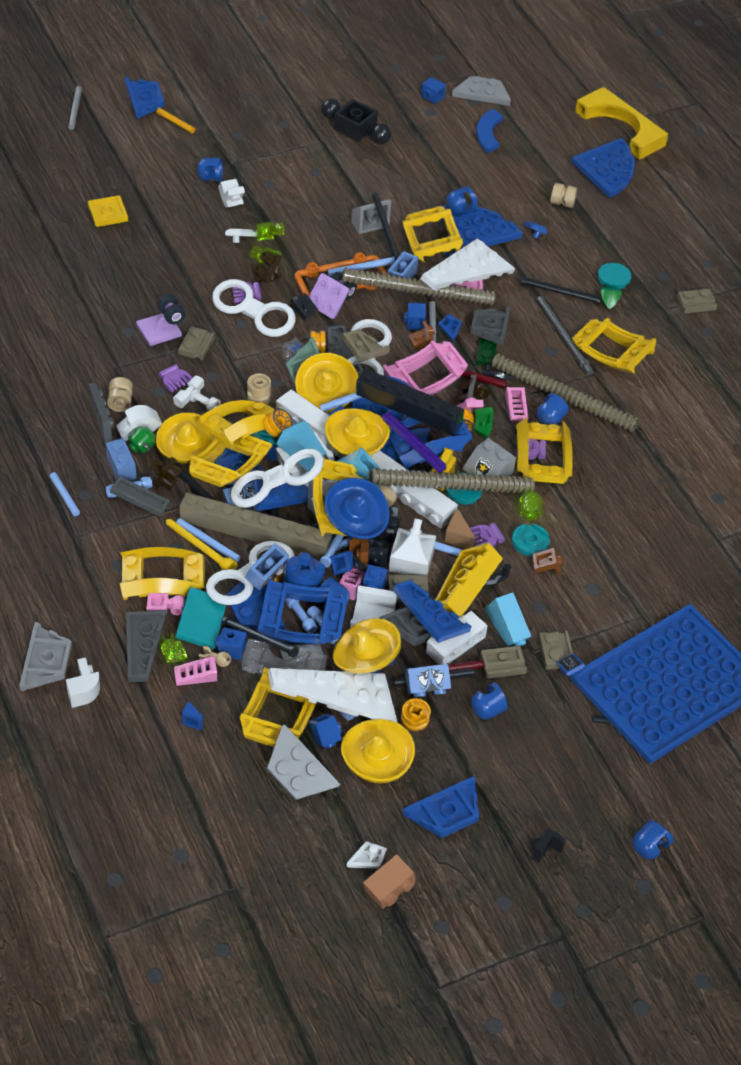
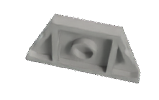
[452,76,511,106]
[19,622,72,691]
[266,724,341,800]

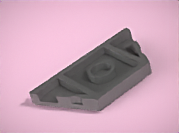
[471,307,511,345]
[380,597,435,646]

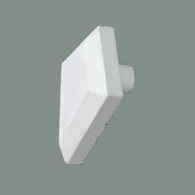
[225,229,256,243]
[347,841,387,869]

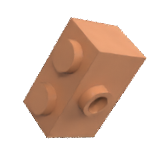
[363,854,416,909]

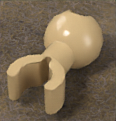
[199,646,231,667]

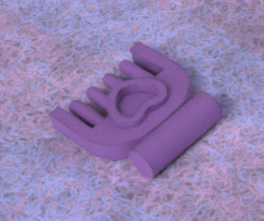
[232,282,261,305]
[158,364,192,393]
[516,439,546,460]
[470,523,505,547]

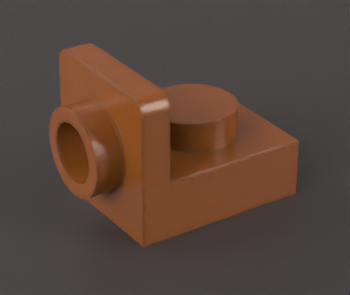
[408,320,435,351]
[349,538,369,565]
[533,548,564,574]

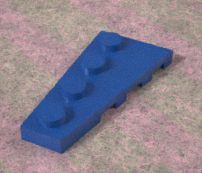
[393,580,472,643]

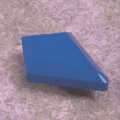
[523,221,547,239]
[438,314,462,341]

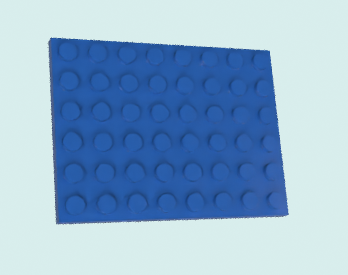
[570,604,741,764]

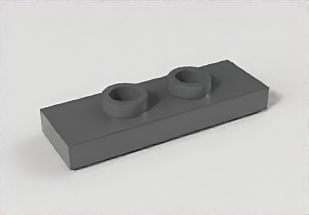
[110,476,170,517]

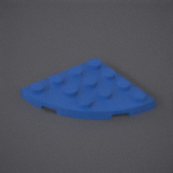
[571,138,635,198]
[437,205,523,249]

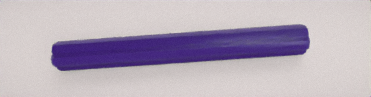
[382,412,446,473]

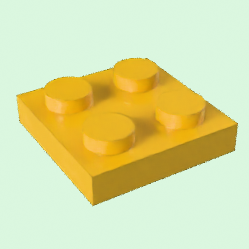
[88,195,128,227]

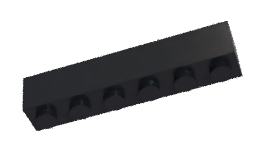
[356,368,464,436]

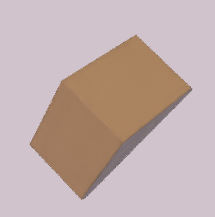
[445,510,475,549]

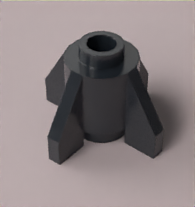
[380,505,402,543]

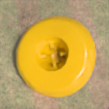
[295,353,358,413]
[325,408,390,456]
[156,413,217,464]
[333,618,401,674]
[341,719,415,783]

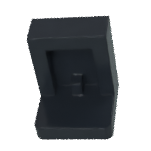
[289,293,318,320]
[368,538,389,567]
[532,829,566,863]

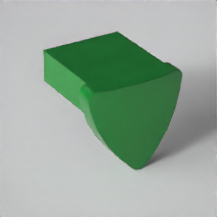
[600,287,622,309]
[473,407,494,439]

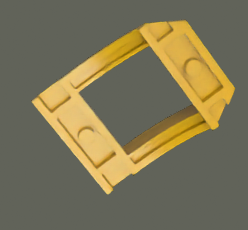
[402,206,463,263]
[572,318,656,374]
[197,400,275,446]
[516,417,572,484]
[189,435,272,487]
[313,459,364,539]
[120,547,205,600]
[240,667,316,747]

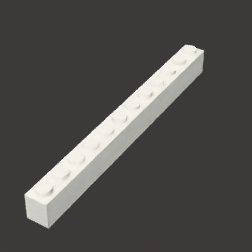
[276,390,458,529]

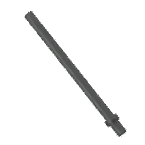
[537,296,593,375]

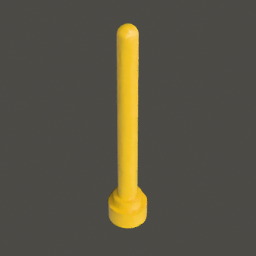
[166,519,237,570]

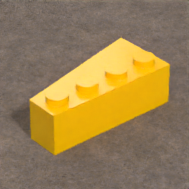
[435,543,503,617]

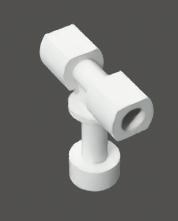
[173,375,221,411]

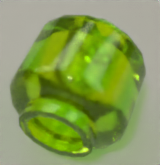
[519,492,543,521]

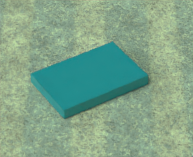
[175,587,226,650]

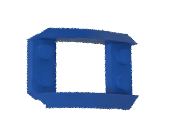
[389,417,472,470]
[257,579,347,644]

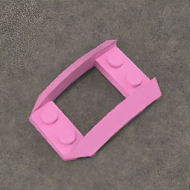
[382,340,468,395]

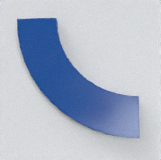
[476,108,503,153]

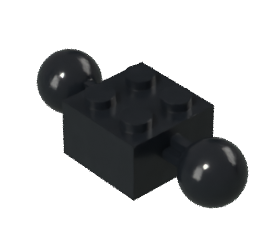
[321,98,391,144]

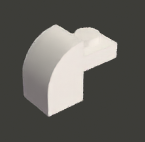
[218,179,245,208]
[116,405,162,441]
[66,658,100,708]

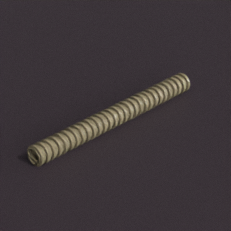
[342,267,495,306]
[492,353,639,432]
[369,468,534,494]

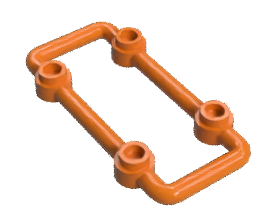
[294,252,388,297]

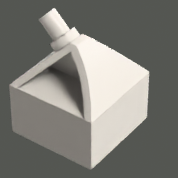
[389,519,436,576]

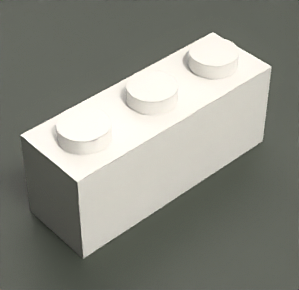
[426,611,487,665]

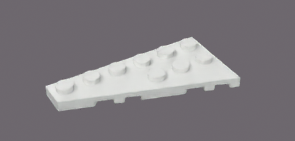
[421,238,515,290]
[268,668,397,722]

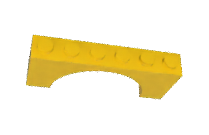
[575,87,668,160]

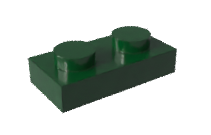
[476,337,497,366]

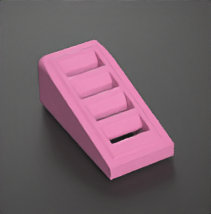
[505,387,528,421]
[339,569,366,600]
[174,657,217,686]

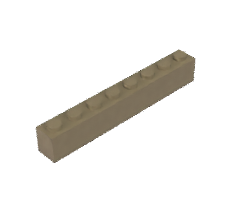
[180,493,332,560]

